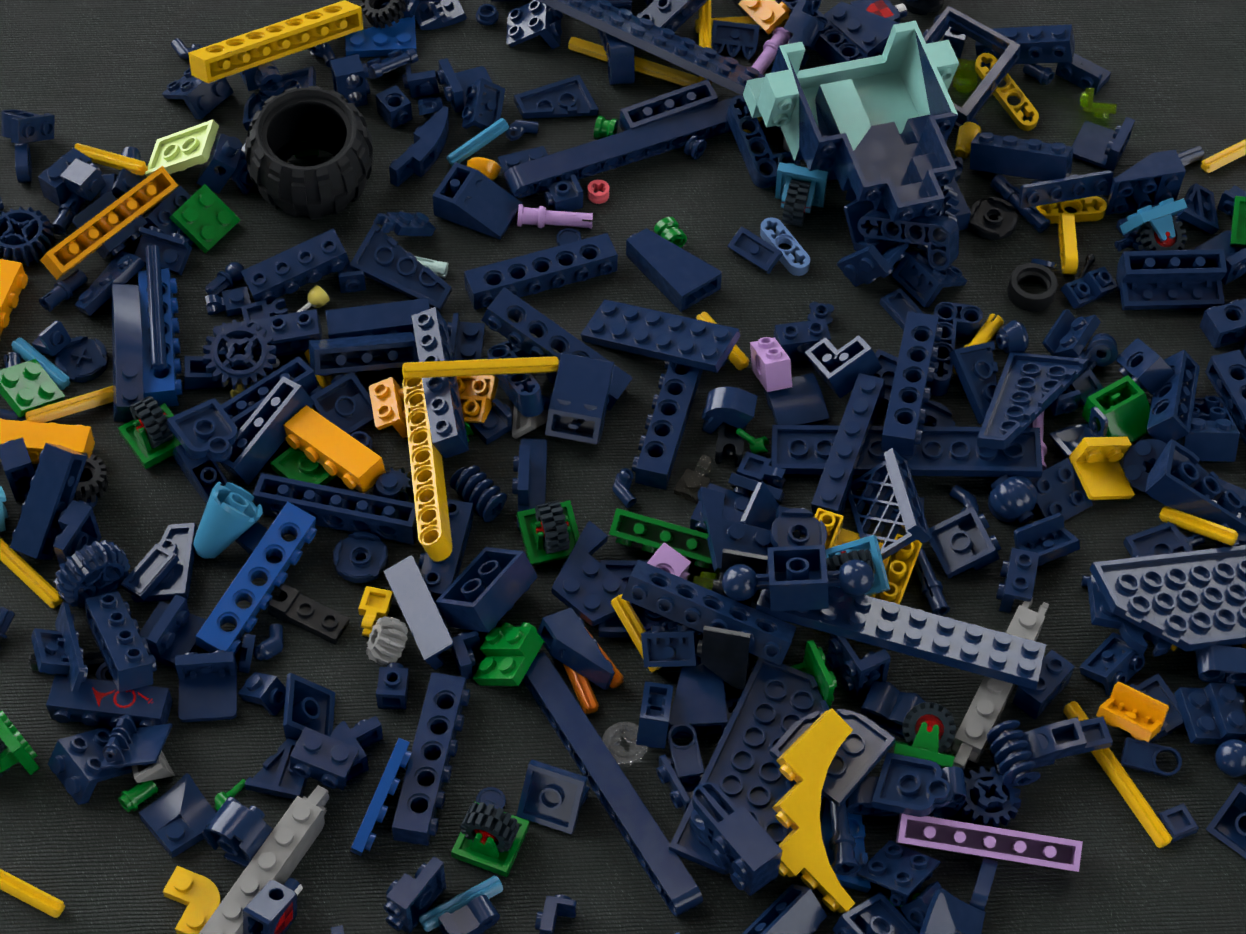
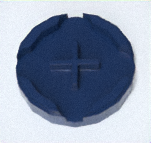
[55,336,109,383]

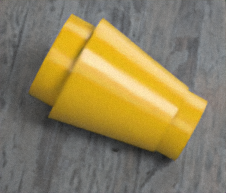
[954,122,981,159]

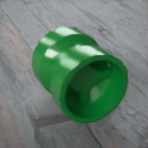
[654,217,687,248]

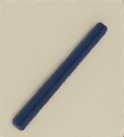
[145,245,167,371]

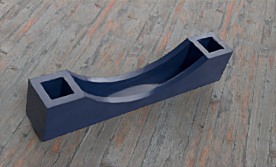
[811,373,885,517]

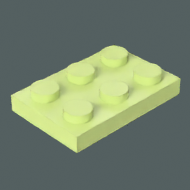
[145,120,219,177]

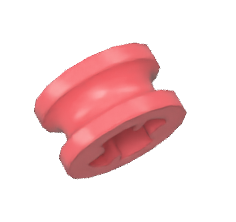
[588,179,610,204]

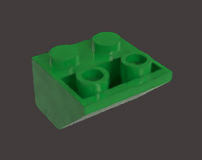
[1082,375,1150,443]

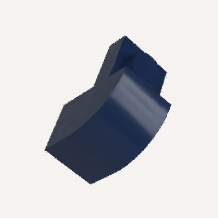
[701,387,758,434]
[330,716,383,781]

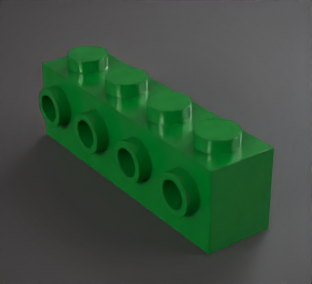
[609,508,712,569]

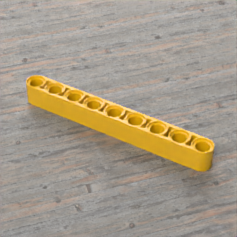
[402,378,453,562]

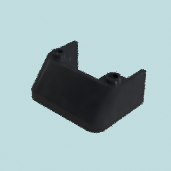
[696,549,768,690]

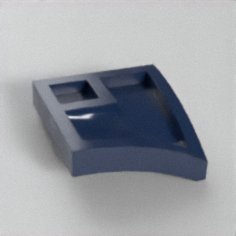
[139,773,216,858]
[920,888,985,934]

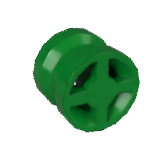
[594,116,618,140]

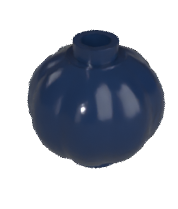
[988,475,1038,524]

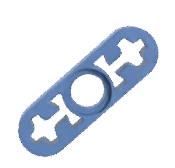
[760,217,810,276]

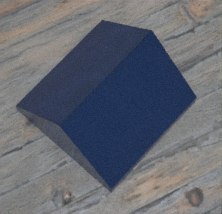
[283,673,335,740]
[1206,782,1246,859]

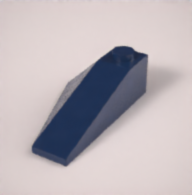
[1145,439,1246,532]

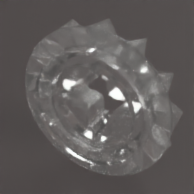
[602,722,648,765]

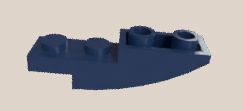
[389,106,449,187]
[989,716,1113,775]

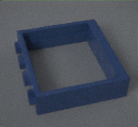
[922,6,1021,125]

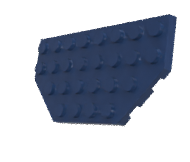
[1090,545,1246,651]
[669,657,829,875]

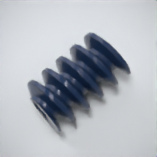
[449,465,508,522]
[986,720,1041,787]

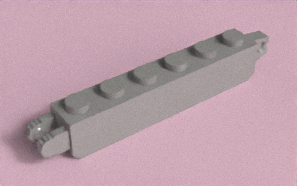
[951,597,1049,771]
[199,785,329,934]

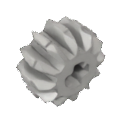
[366,616,408,665]

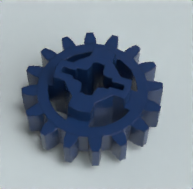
[961,766,1022,828]

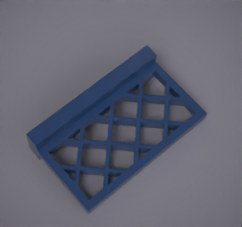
[848,448,931,560]

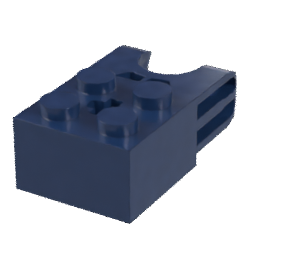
[690,782,783,896]

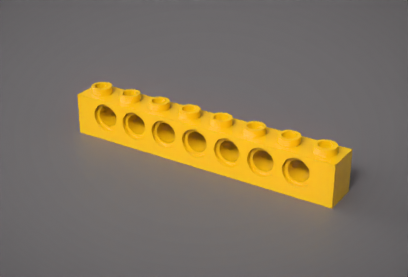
[188,0,363,83]

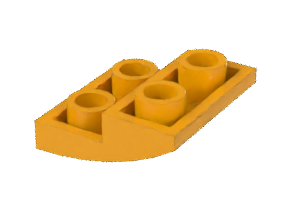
[456,375,499,423]

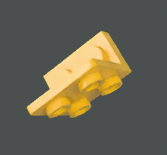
[1069,437,1135,500]

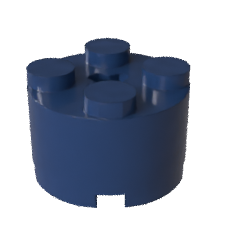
[202,797,273,868]

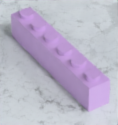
[896,813,1083,872]

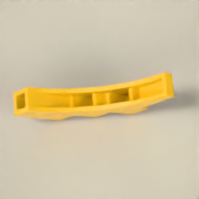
[772,708,855,913]

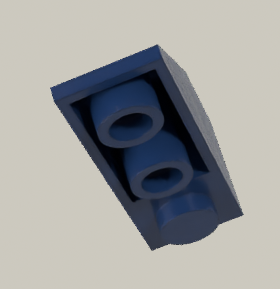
[172,445,227,504]
[537,607,615,690]

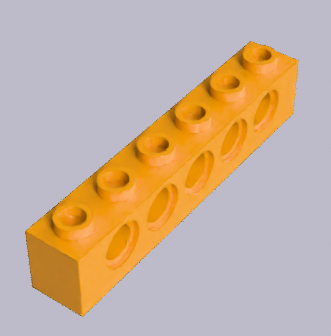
[40,166,179,280]

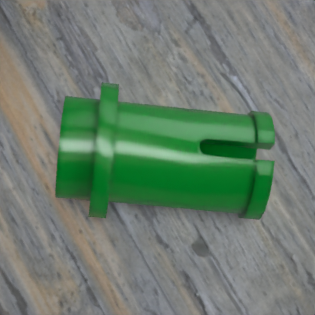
[118,780,158,812]

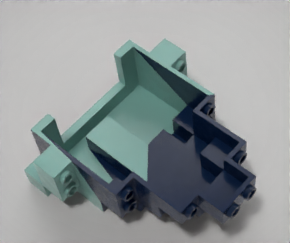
[743,21,959,222]

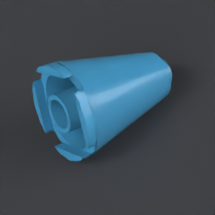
[193,482,263,559]

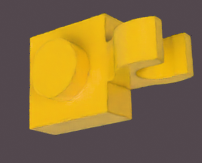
[358,586,394,637]

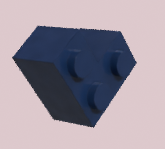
[805,335,882,398]

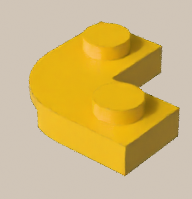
[163,866,221,934]

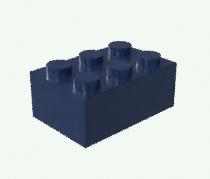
[435,547,538,633]

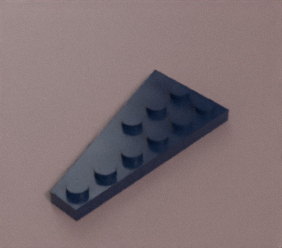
[977,352,1088,449]

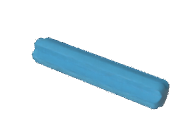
[447,118,509,166]
[11,337,70,390]
[419,876,503,932]

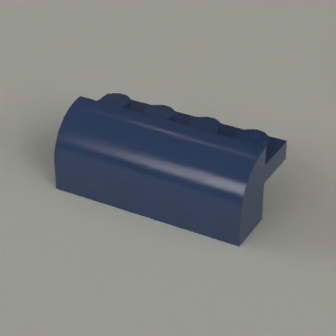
[1116,249,1227,310]

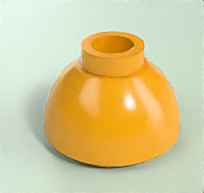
[467,157,501,181]

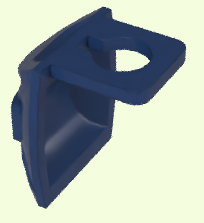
[1049,407,1108,458]

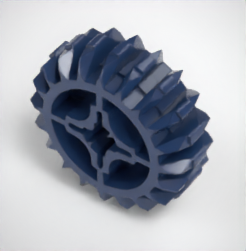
[0,206,54,267]
[54,540,130,608]

